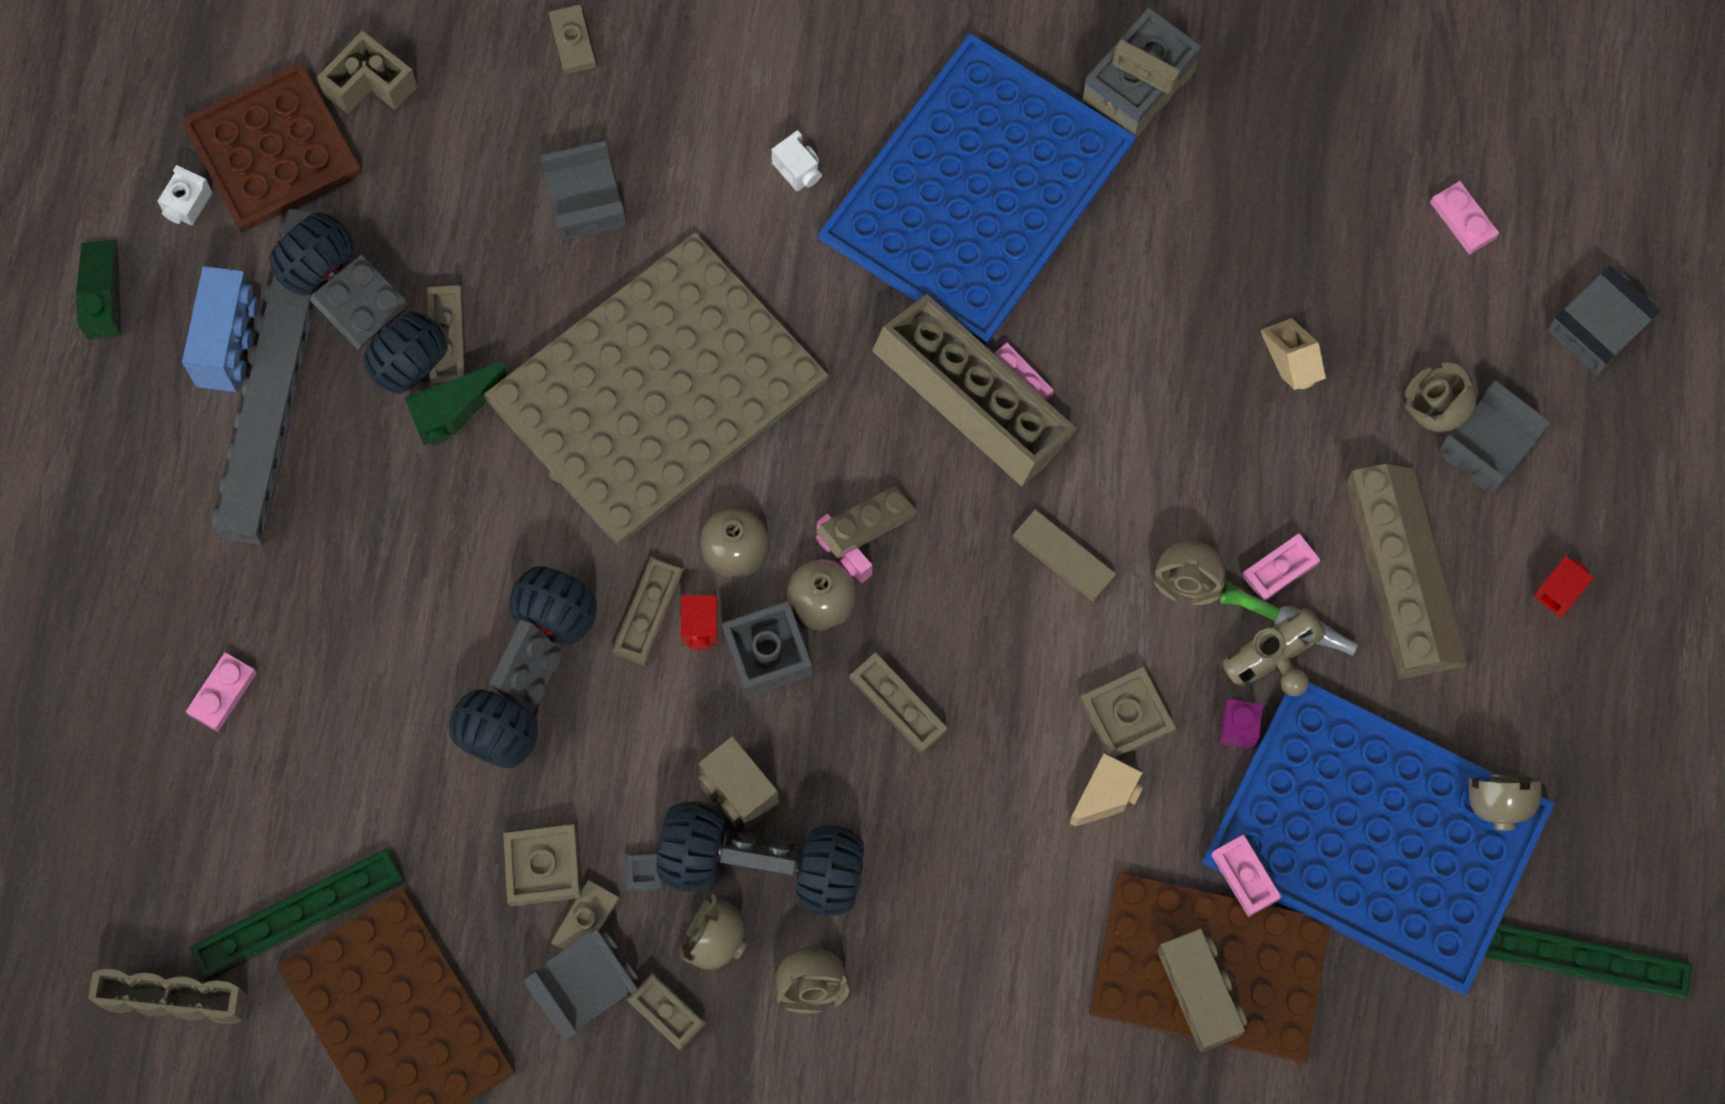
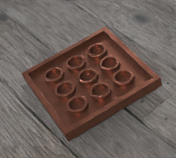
[180,62,362,233]

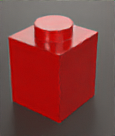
[1533,556,1594,618]
[681,595,718,651]

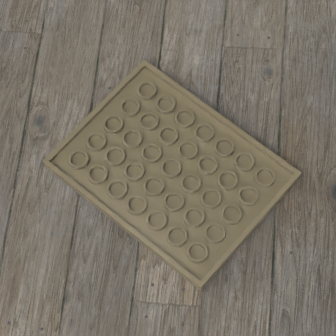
[484,233,829,547]

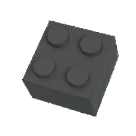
[721,601,812,699]

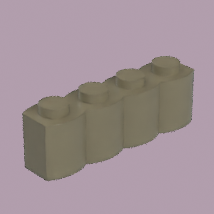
[88,969,247,1024]

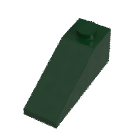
[76,240,121,340]
[405,361,507,446]

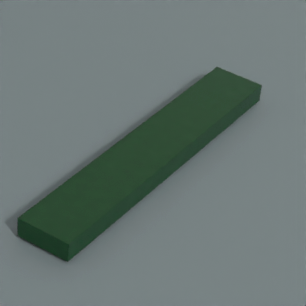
[189,848,404,981]
[1484,923,1692,1001]

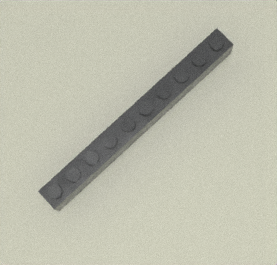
[212,209,316,545]

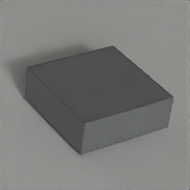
[625,853,663,893]

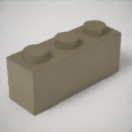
[1157,929,1247,1053]

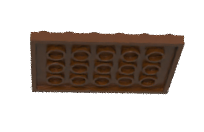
[1089,873,1331,1064]
[276,888,516,1104]

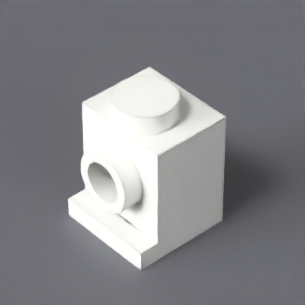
[771,130,822,192]
[158,165,212,226]

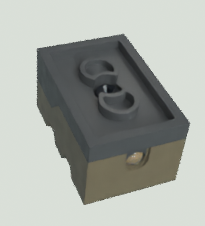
[1082,8,1202,138]

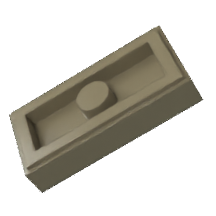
[548,5,596,75]
[1112,39,1180,94]
[551,880,620,951]
[627,973,706,1051]

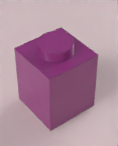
[1218,699,1263,749]

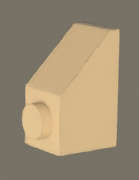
[1261,318,1326,390]
[1070,754,1144,826]

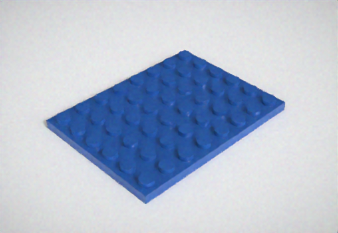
[818,34,1136,347]
[1201,682,1555,996]

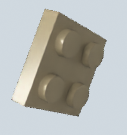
[1079,667,1176,759]
[503,824,582,906]

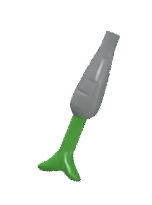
[1220,579,1358,656]

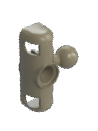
[1223,608,1325,697]

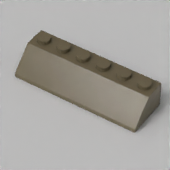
[872,294,1077,487]
[1346,464,1468,680]

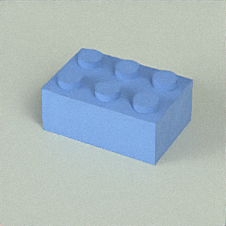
[182,266,259,392]

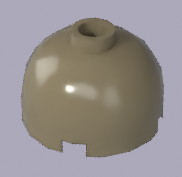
[1405,362,1477,433]
[699,506,769,578]
[1154,539,1226,605]
[787,558,857,631]
[1468,774,1541,830]
[680,894,747,970]
[775,945,850,1013]

